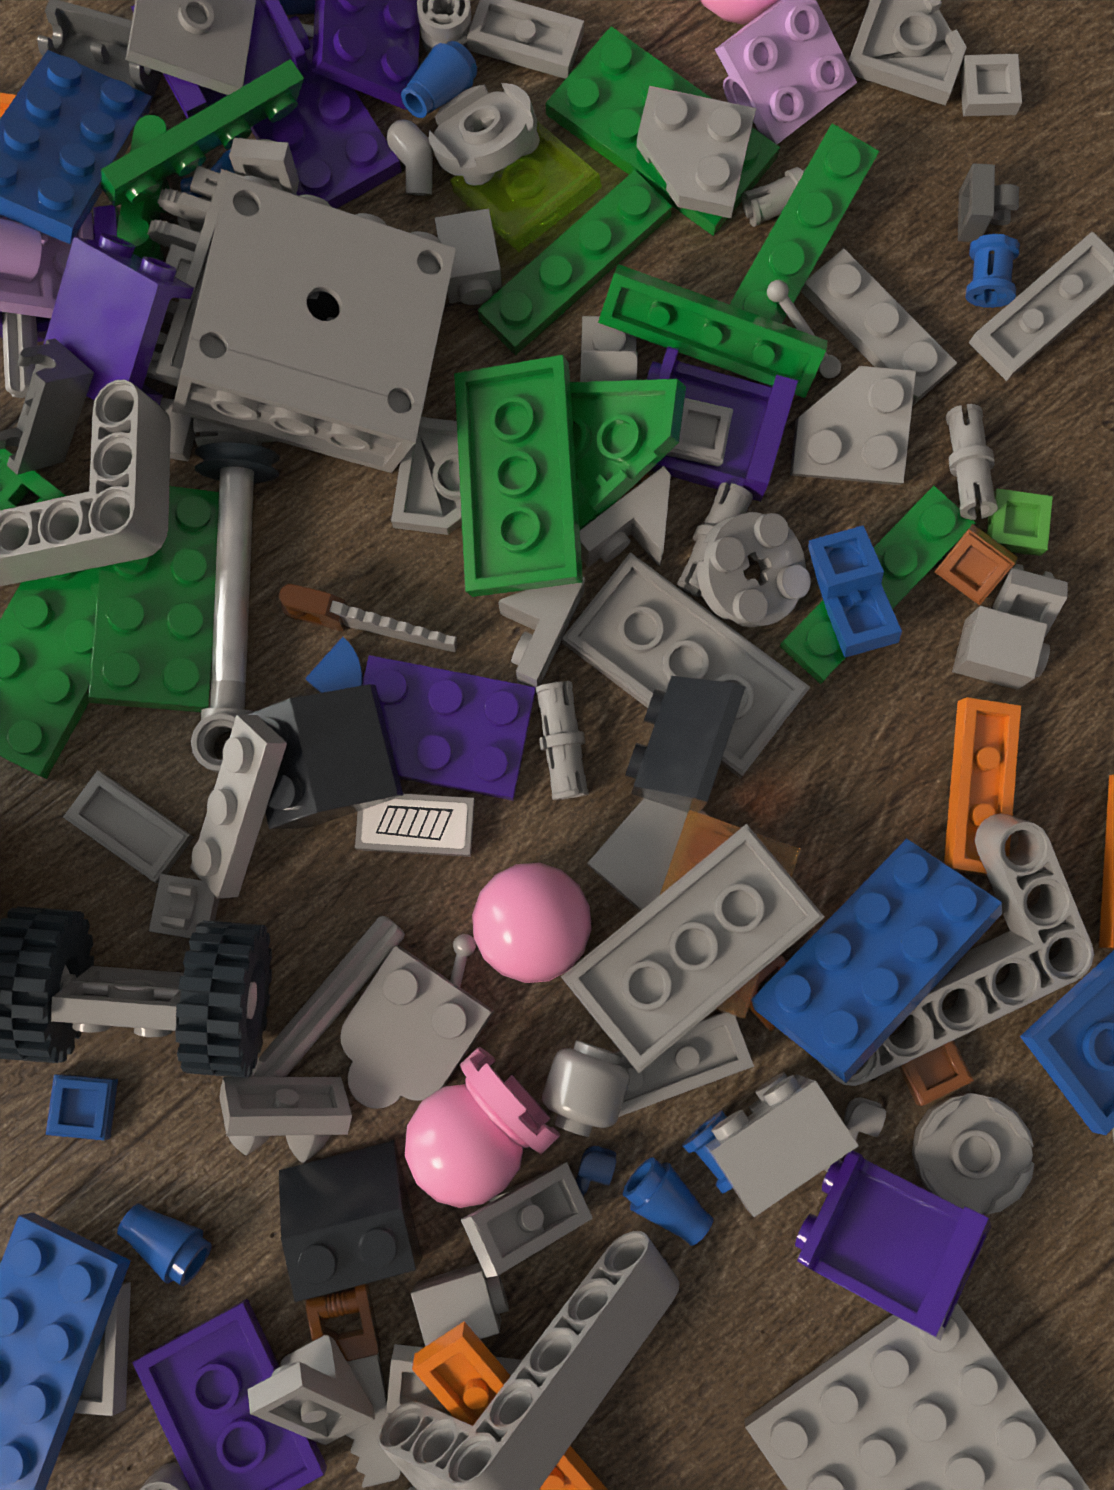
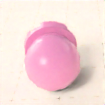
[472,863,592,983]
[405,1047,561,1208]

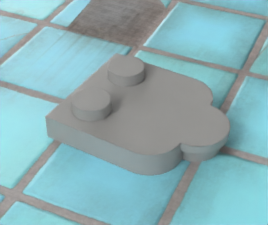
[341,946,494,1109]

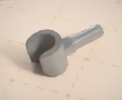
[824,1097,886,1172]

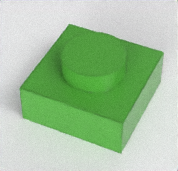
[987,488,1053,556]

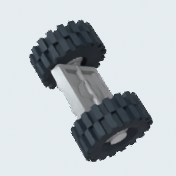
[0,906,272,1078]

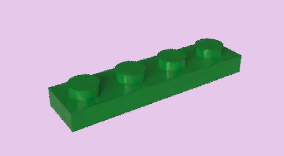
[101,59,304,207]
[729,123,879,324]
[478,170,672,356]
[598,264,828,398]
[779,486,975,685]

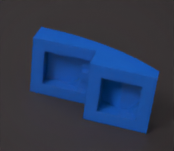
[808,525,902,658]

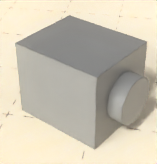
[435,209,502,305]
[952,606,1050,690]
[411,1262,509,1346]

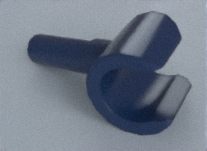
[575,1146,616,1197]

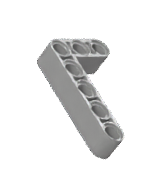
[0,380,171,586]
[817,813,1094,1086]
[378,1231,679,1490]

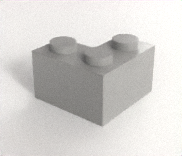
[705,1072,859,1217]

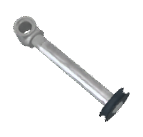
[191,442,280,774]

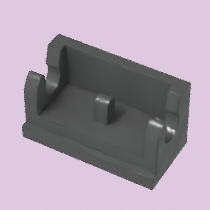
[37,0,163,103]
[0,338,94,475]

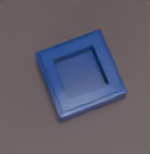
[45,1073,118,1140]

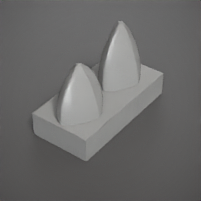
[219,1077,352,1164]

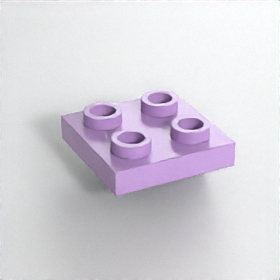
[715,0,857,144]
[0,212,94,318]

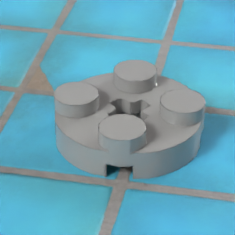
[428,83,540,186]
[697,512,811,627]

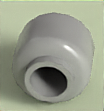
[542,1040,630,1137]

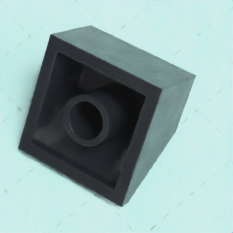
[625,676,746,816]
[248,684,404,829]
[279,1140,423,1302]

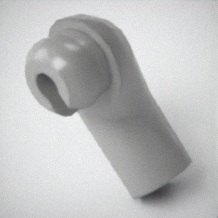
[386,119,433,196]

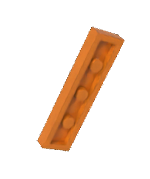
[412,1321,608,1490]

